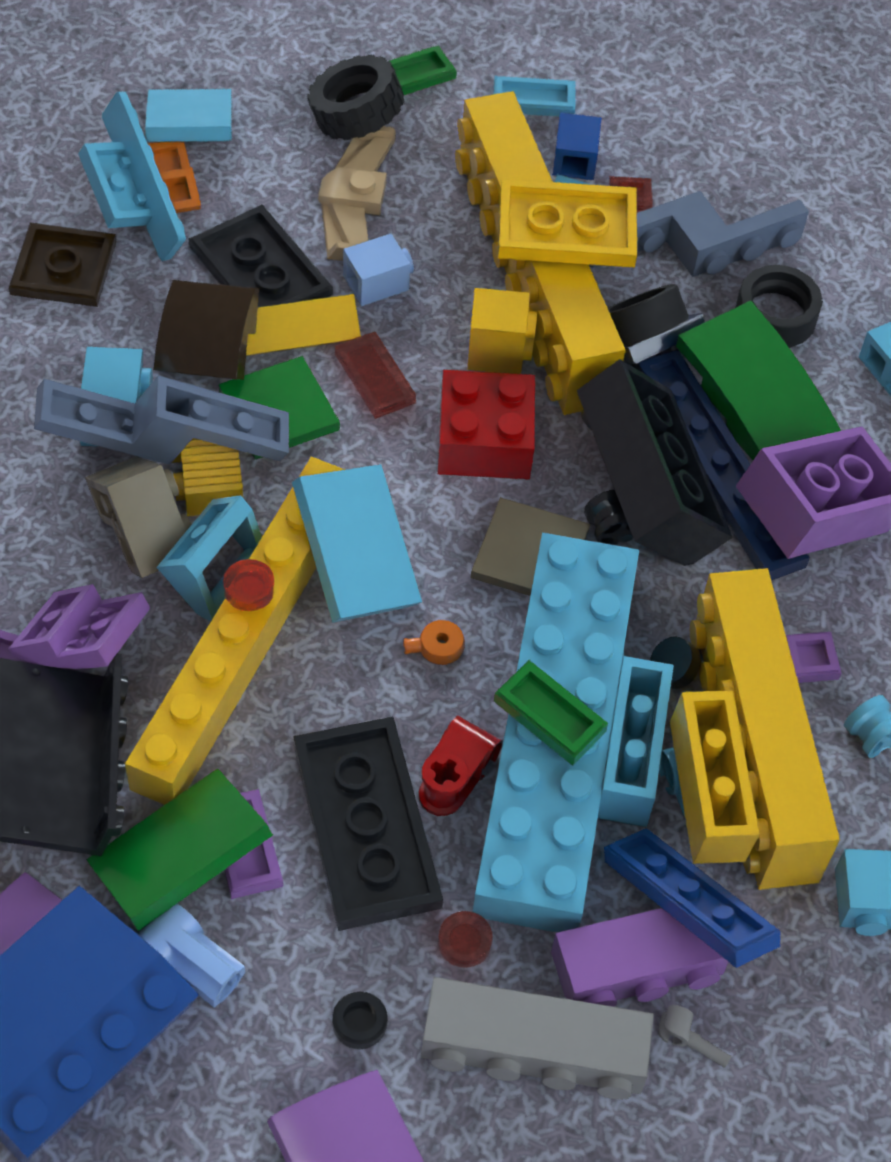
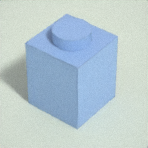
[343,233,414,306]

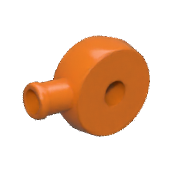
[403,620,465,665]

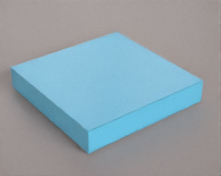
[145,89,232,142]

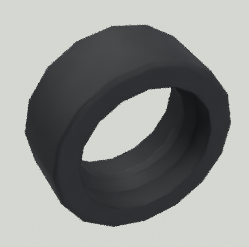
[735,265,823,348]
[608,284,689,347]

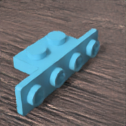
[78,92,186,261]

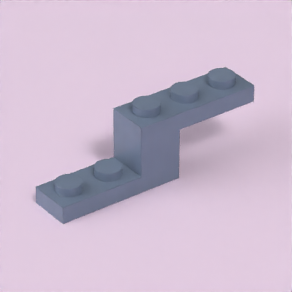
[590,191,809,277]
[34,375,289,465]

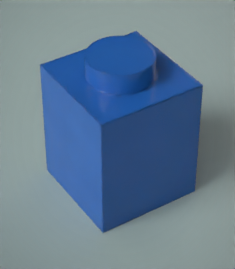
[552,112,602,180]

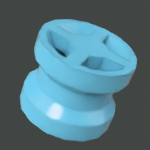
[844,695,891,758]

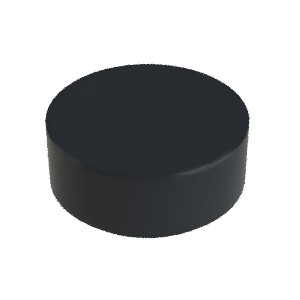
[650,636,701,689]
[332,992,388,1049]

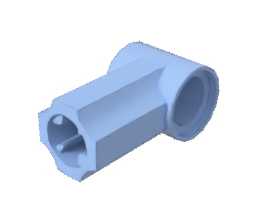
[138,904,245,1008]

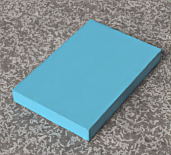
[292,464,422,623]

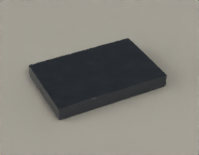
[188,204,333,307]

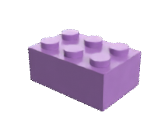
[736,426,891,559]

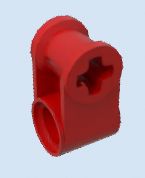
[419,716,503,816]

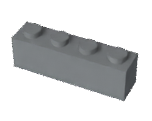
[421,977,654,1100]

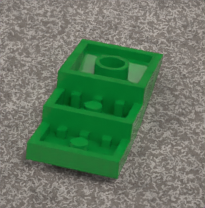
[676,300,841,460]

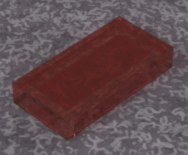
[335,331,416,419]

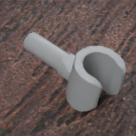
[658,1005,731,1068]

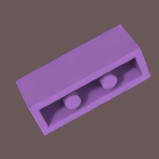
[551,908,728,1007]

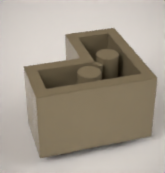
[85,456,192,578]

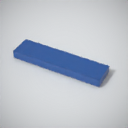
[604,828,781,968]

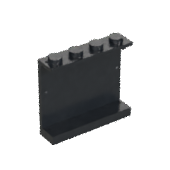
[0,654,128,856]

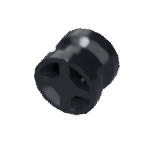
[584,489,633,545]

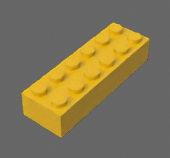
[689,568,840,890]

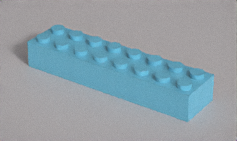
[472,532,639,932]

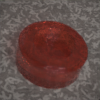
[223,559,275,611]
[438,911,493,968]

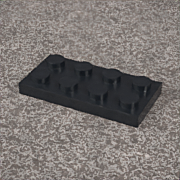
[293,716,443,931]

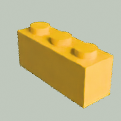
[670,691,760,864]

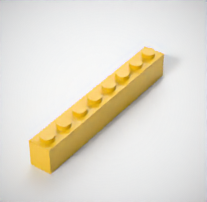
[125,456,345,805]

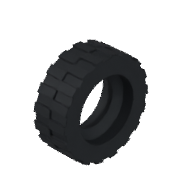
[307,54,404,140]

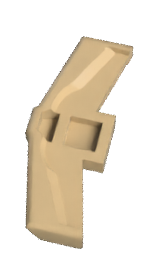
[318,126,395,261]

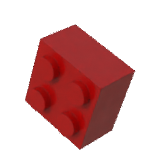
[437,370,535,480]

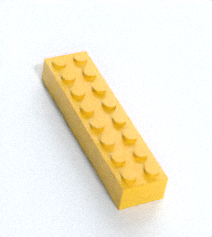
[455,91,626,415]

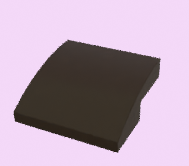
[153,280,259,380]

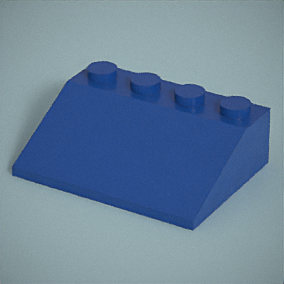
[0,885,199,1162]

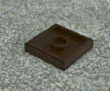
[9,222,117,307]

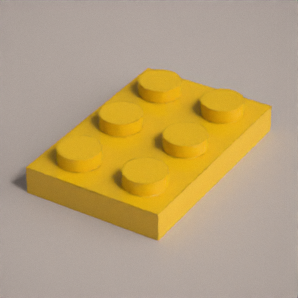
[498,179,637,268]

